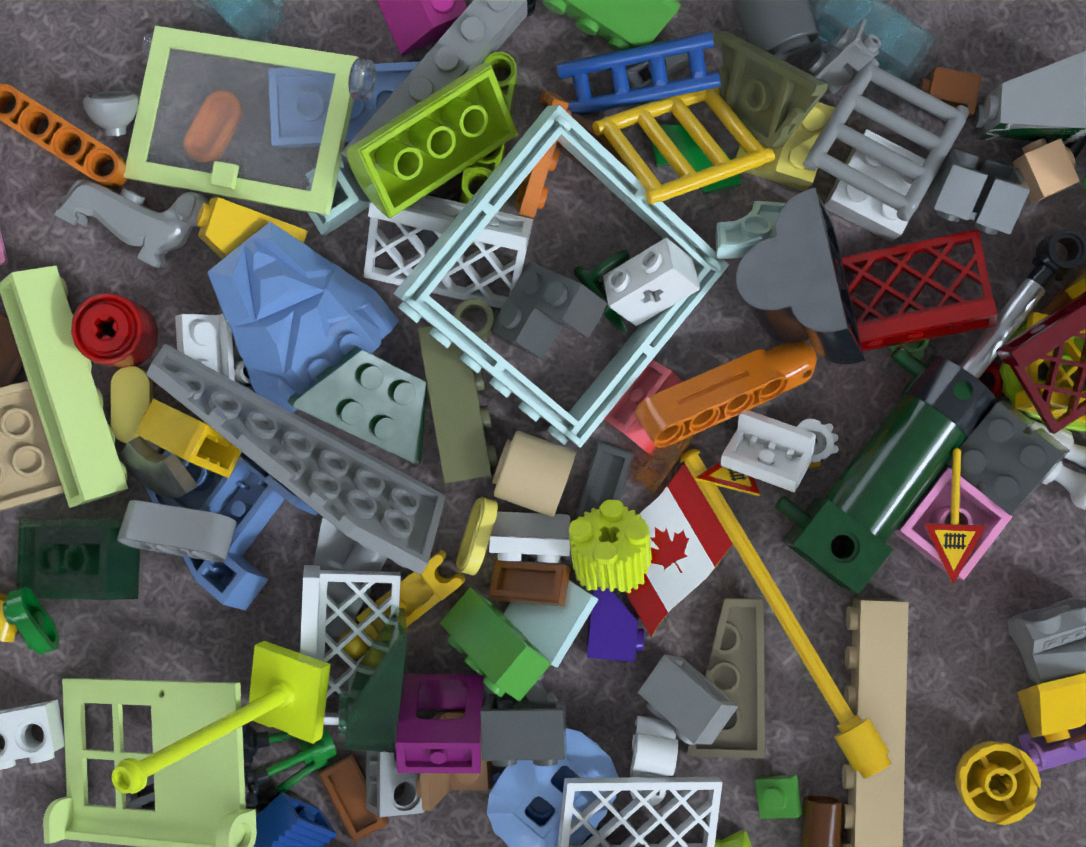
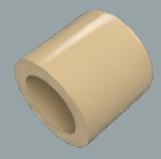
[492,431,577,517]

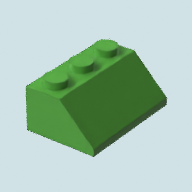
[542,0,681,52]

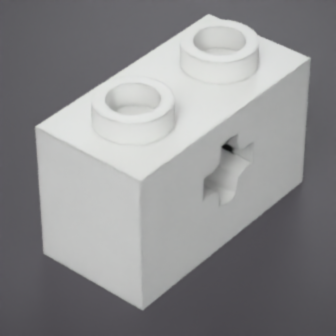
[603,237,700,326]

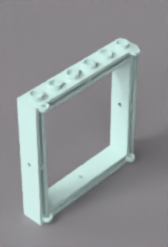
[393,105,729,448]

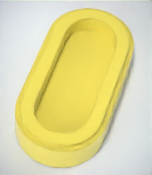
[111,366,153,443]
[456,497,498,576]

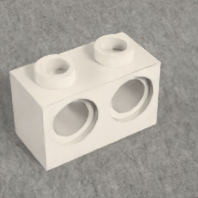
[0,699,65,770]

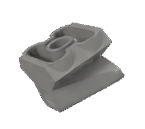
[1007,596,1086,684]

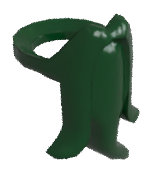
[573,250,630,332]

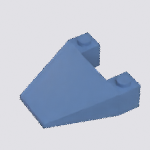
[144,450,318,611]

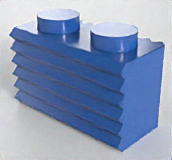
[254,792,336,847]

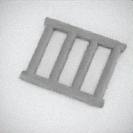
[803,58,970,221]

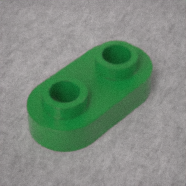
[3,587,59,655]

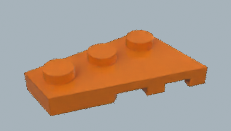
[514,90,571,218]

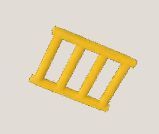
[592,87,775,205]

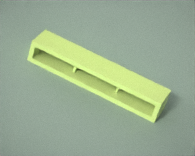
[0,266,128,508]

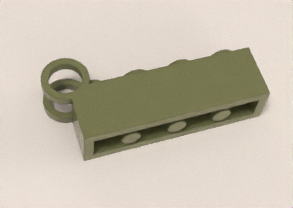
[418,298,498,484]

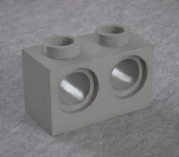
[366,728,425,817]

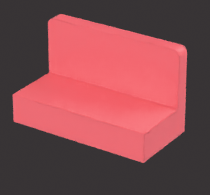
[603,359,684,454]

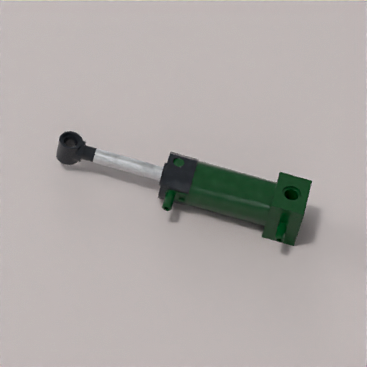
[775,229,1086,595]

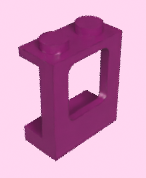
[395,674,485,774]

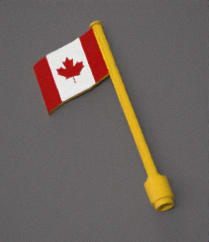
[625,449,892,779]

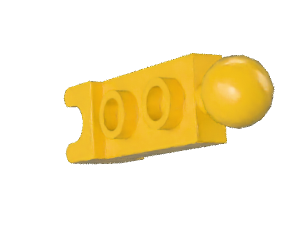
[338,550,465,659]

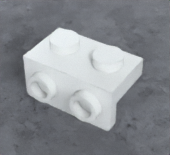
[721,410,816,493]
[489,511,570,563]

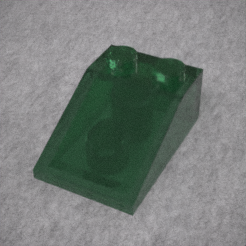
[16,519,140,600]
[337,607,408,753]

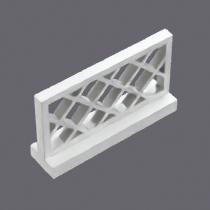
[363,195,533,309]
[300,565,401,726]
[557,777,723,847]

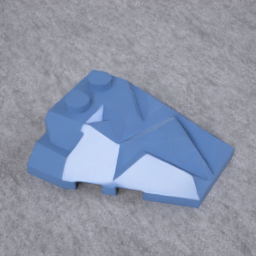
[207,222,399,412]

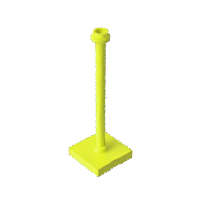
[112,641,331,794]

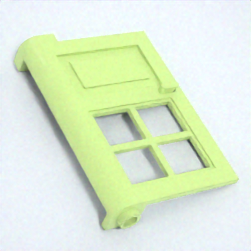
[43,678,257,847]

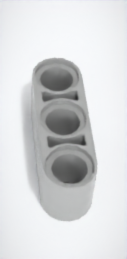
[117,500,237,562]

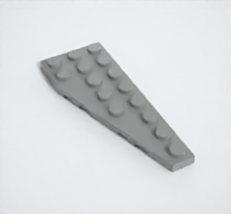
[146,344,446,575]

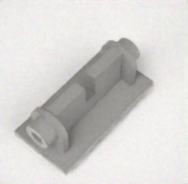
[807,18,881,96]

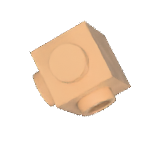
[1012,138,1080,204]

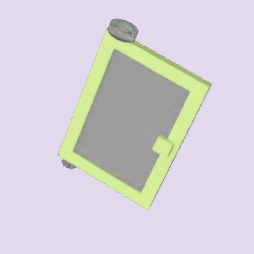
[124,26,376,216]

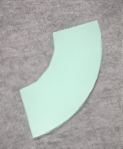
[715,201,786,259]

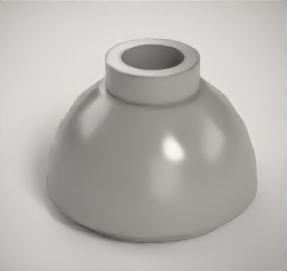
[82,91,138,136]

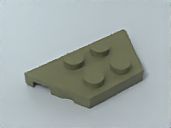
[713,31,828,148]

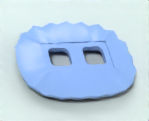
[487,728,619,847]

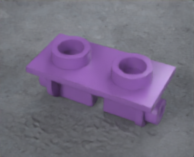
[1017,724,1086,772]

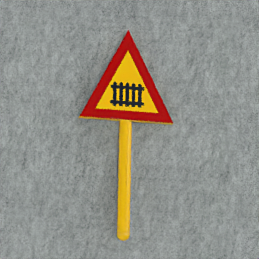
[924,448,986,584]
[695,462,821,496]

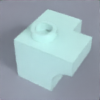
[306,157,370,236]

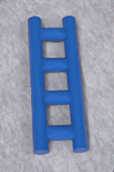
[557,31,721,115]

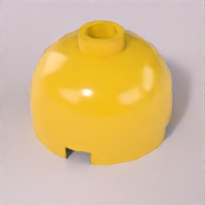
[955,741,1041,825]

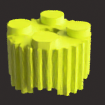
[569,500,652,593]

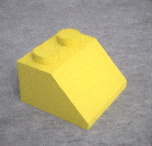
[735,102,835,191]

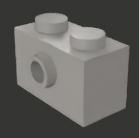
[638,654,738,745]

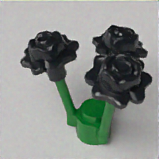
[242,723,337,815]

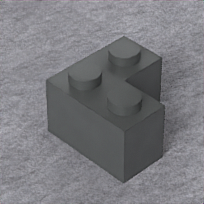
[490,261,608,360]
[480,693,567,767]

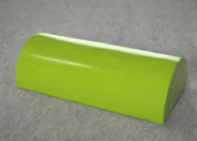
[346,63,518,218]

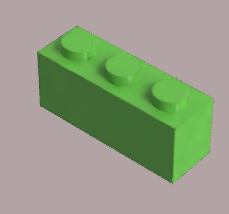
[440,587,551,702]

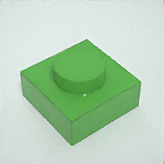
[755,775,803,819]

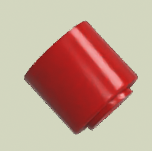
[71,293,158,368]

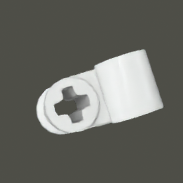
[630,715,678,806]

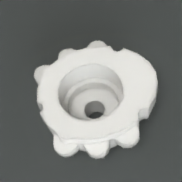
[797,418,839,462]

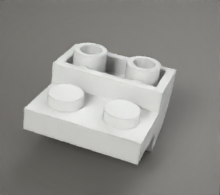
[175,314,253,391]

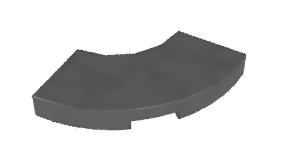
[118,436,197,498]

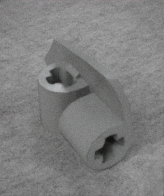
[313,517,387,637]

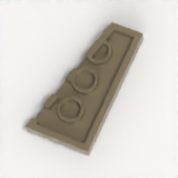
[686,598,766,758]

